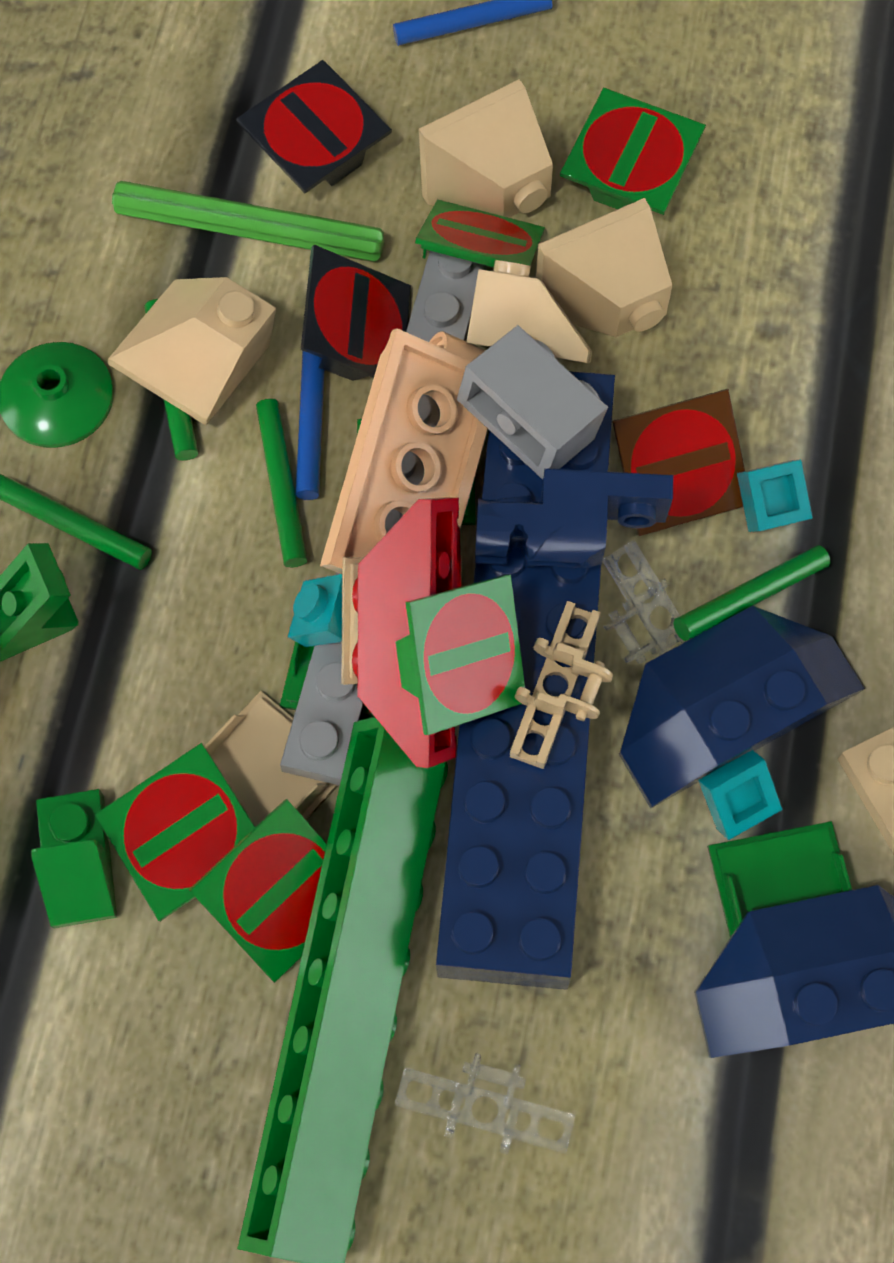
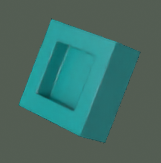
[737,459,813,532]
[288,574,342,647]
[698,750,783,840]

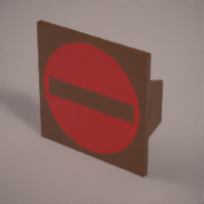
[612,389,745,536]

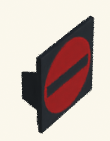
[236,60,392,194]
[301,245,411,381]

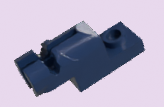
[475,468,673,568]

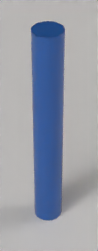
[393,0,552,46]
[295,351,325,500]

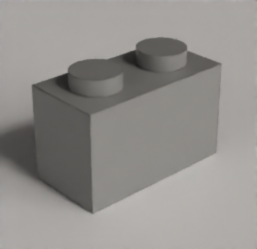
[457,325,608,479]

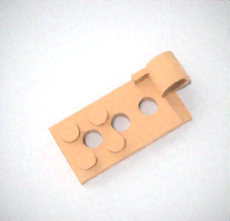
[320,328,488,574]

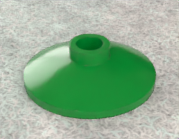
[0,342,114,448]

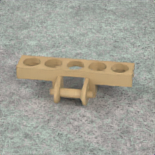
[510,601,613,769]

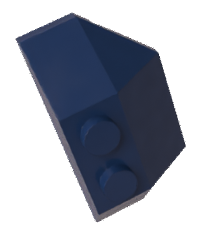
[619,606,865,809]
[694,885,894,1058]

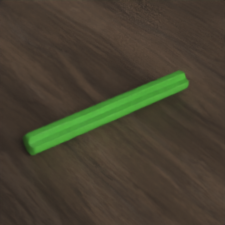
[112,181,385,261]

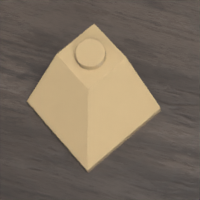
[419,79,553,218]
[536,198,672,337]
[466,260,592,363]
[108,277,276,425]

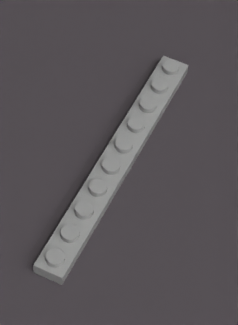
[280,251,487,786]

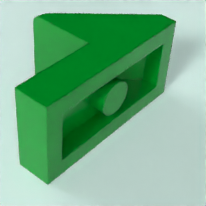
[0,543,79,662]
[31,789,117,929]

